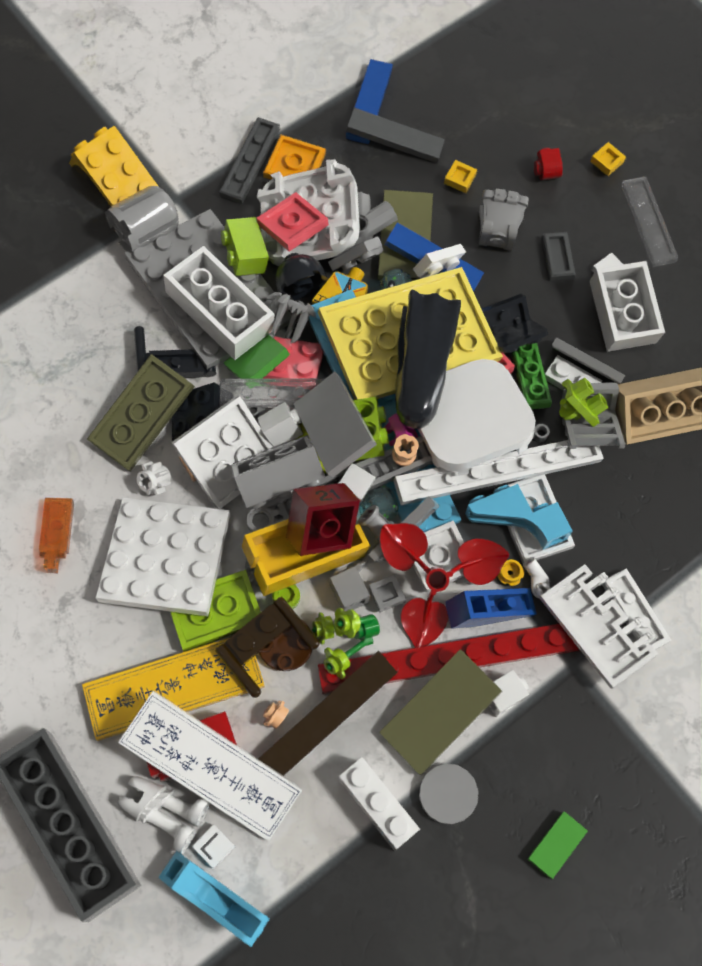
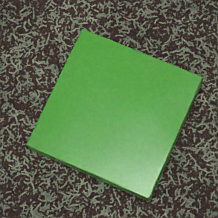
[224,334,290,388]

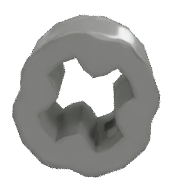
[358,505,395,541]

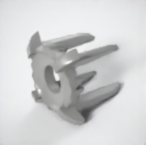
[267,292,316,343]

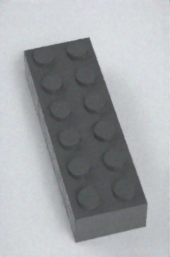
[0,728,141,922]

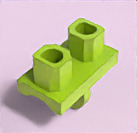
[559,377,608,427]

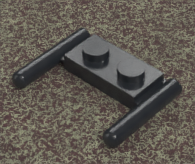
[134,326,216,378]

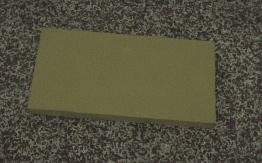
[378,190,433,282]
[87,354,195,472]
[379,649,503,775]

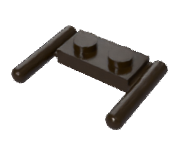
[215,596,320,698]

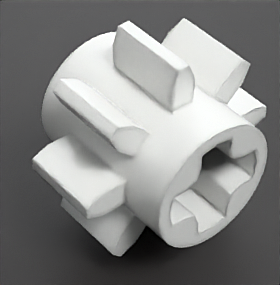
[137,461,171,496]

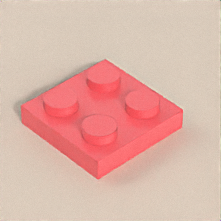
[257,192,329,252]
[263,336,324,389]

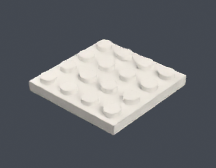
[96,498,230,616]

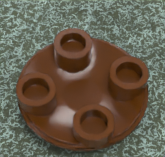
[259,619,313,671]

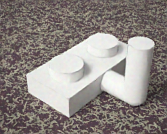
[413,244,466,279]

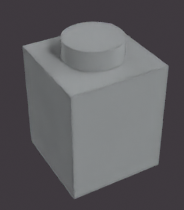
[330,566,370,611]

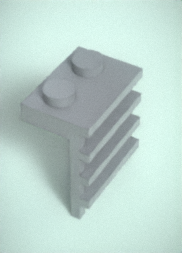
[560,383,625,449]

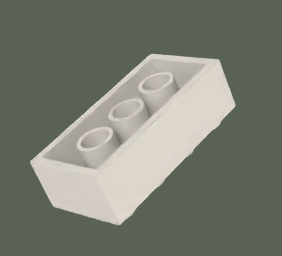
[164,246,275,360]

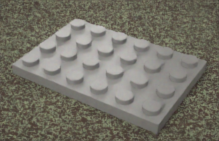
[125,209,292,369]

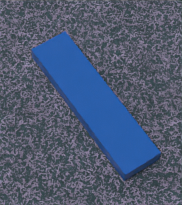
[346,59,393,144]
[384,222,484,292]

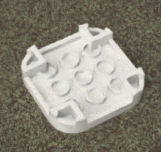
[257,159,360,266]
[418,359,536,476]

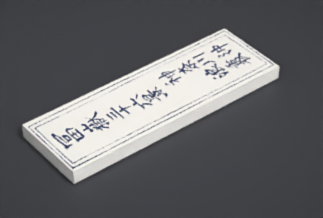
[118,690,302,841]

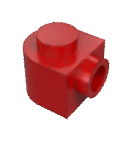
[534,148,563,180]

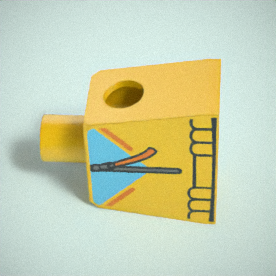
[312,267,368,305]

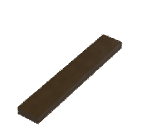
[258,651,398,776]

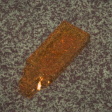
[39,498,74,573]

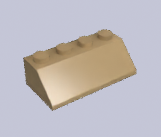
[615,368,702,444]

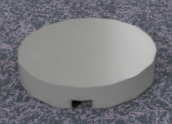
[419,764,478,825]

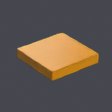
[263,135,326,180]

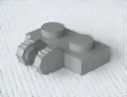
[328,237,383,271]

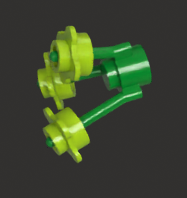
[312,608,380,679]

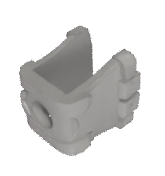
[478,189,529,251]

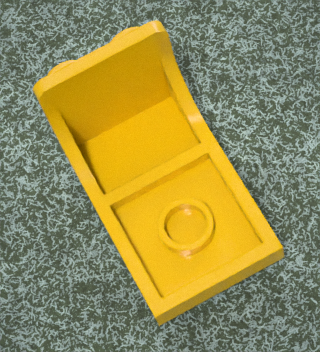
[69,126,159,206]

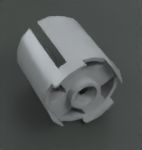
[105,186,179,253]

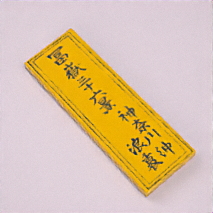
[82,638,265,741]

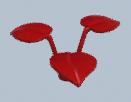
[380,523,509,648]

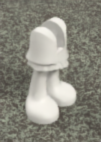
[118,776,210,854]

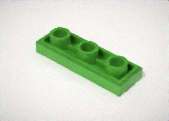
[511,343,552,409]

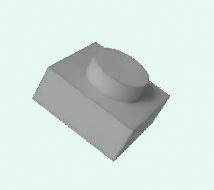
[369,575,406,613]

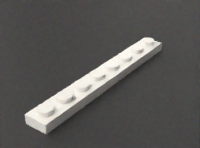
[393,440,604,505]

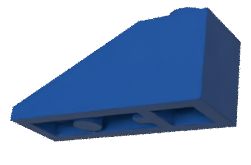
[445,588,537,629]

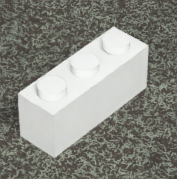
[338,757,420,851]

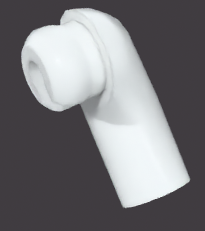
[523,557,551,598]

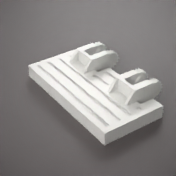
[540,564,658,689]

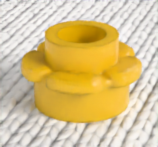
[498,559,524,586]

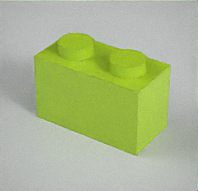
[221,217,269,276]

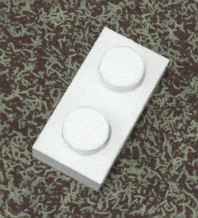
[545,355,602,390]

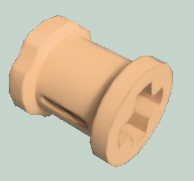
[392,434,419,467]

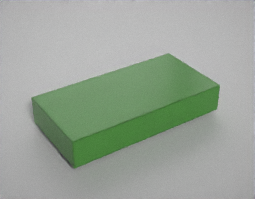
[527,811,588,879]

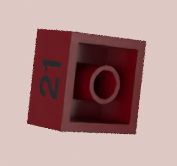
[286,483,360,556]

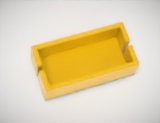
[242,519,370,596]

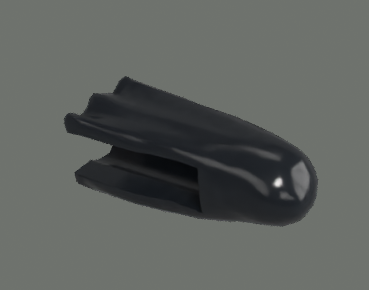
[395,289,461,429]

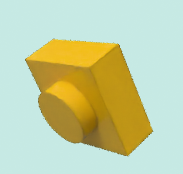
[590,142,626,176]
[444,160,477,193]

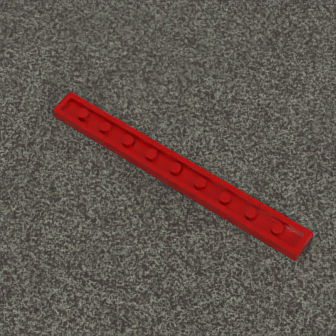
[318,624,580,695]

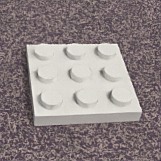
[171,395,273,509]

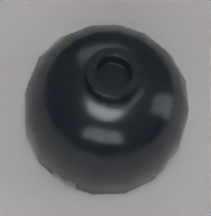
[275,253,328,300]

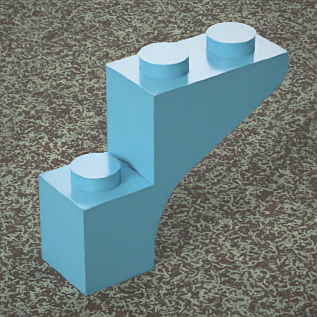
[465,484,572,550]
[158,851,269,947]

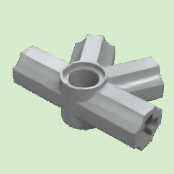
[332,192,398,258]

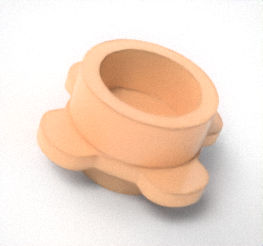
[263,700,289,729]

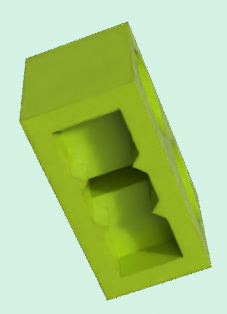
[353,396,389,461]

